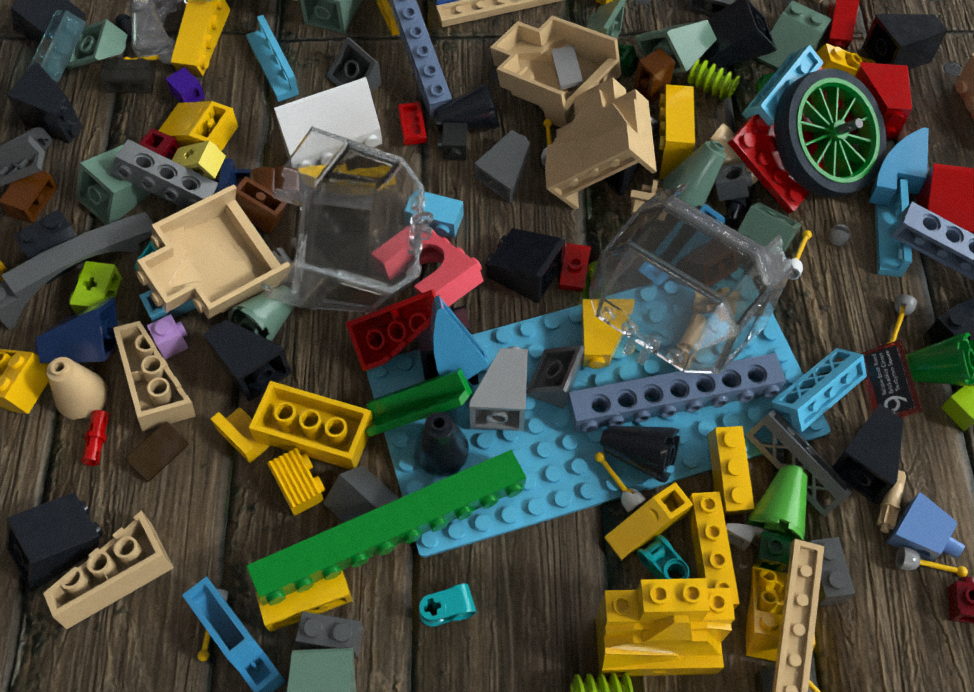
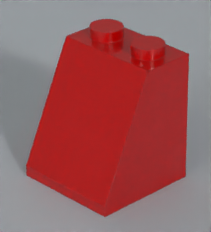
[854,62,912,140]
[916,163,974,234]

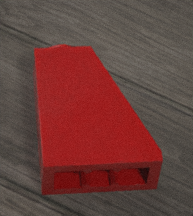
[825,0,860,50]

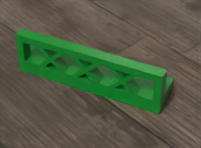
[366,368,473,437]

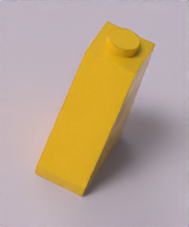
[581,299,635,369]

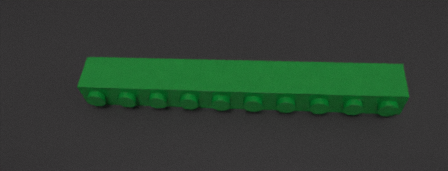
[246,450,527,606]

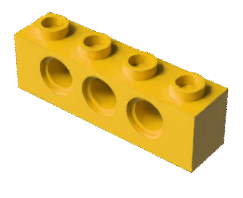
[688,491,740,610]

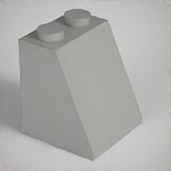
[469,346,528,431]

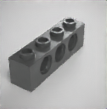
[111,139,218,208]

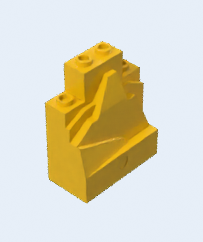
[595,578,735,677]

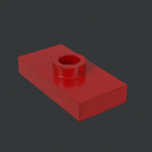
[398,102,427,146]
[559,243,591,292]

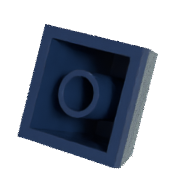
[34,297,118,363]

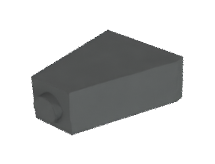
[474,130,530,203]

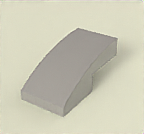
[551,45,583,90]
[726,523,773,551]

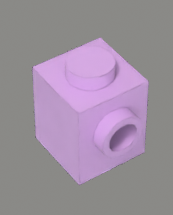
[147,314,188,359]

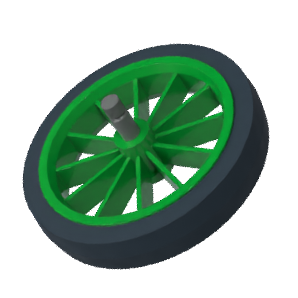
[774,68,886,197]

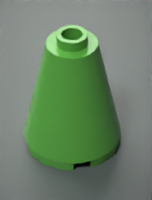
[747,465,808,547]

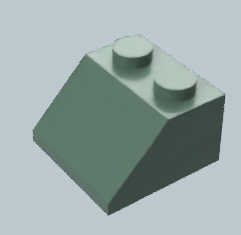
[586,0,626,38]
[66,19,128,69]
[737,202,802,256]

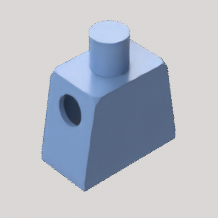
[887,492,965,562]

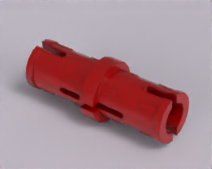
[81,410,110,466]

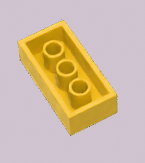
[249,381,374,470]

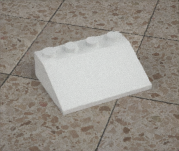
[274,77,383,166]

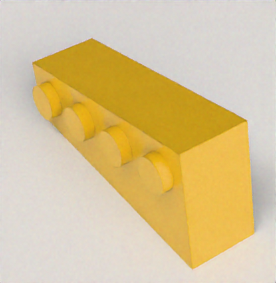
[171,0,230,77]
[658,84,695,179]

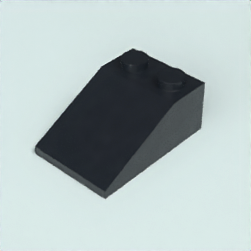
[927,297,974,343]

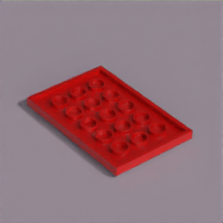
[727,67,858,214]

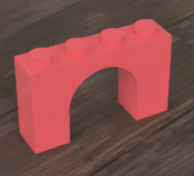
[372,222,484,307]

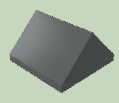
[326,37,382,92]
[526,345,585,409]
[323,465,399,523]

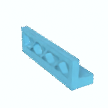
[246,15,299,102]
[742,45,824,126]
[874,179,912,277]
[771,348,867,432]

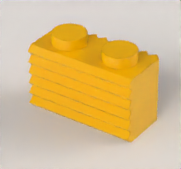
[267,448,325,516]

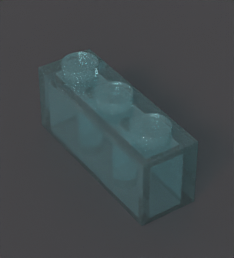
[28,10,87,83]

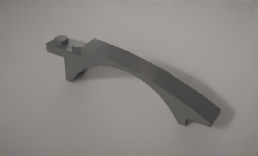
[0,212,154,330]

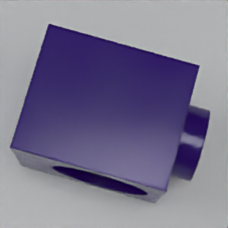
[166,67,205,103]

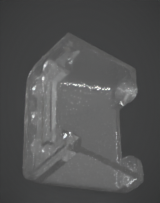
[131,0,188,57]

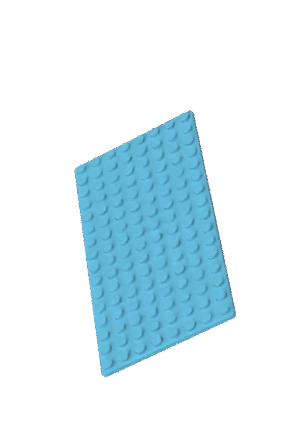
[366,260,830,558]

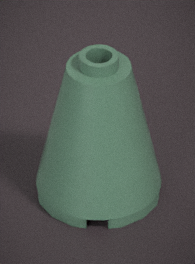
[662,140,726,210]
[228,283,299,341]

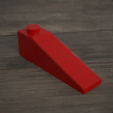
[346,289,436,372]

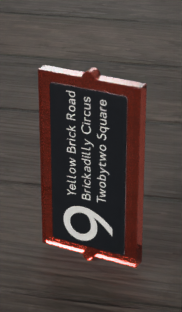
[859,339,923,419]

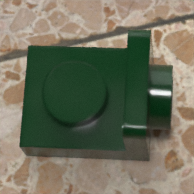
[618,45,639,77]
[752,531,791,572]

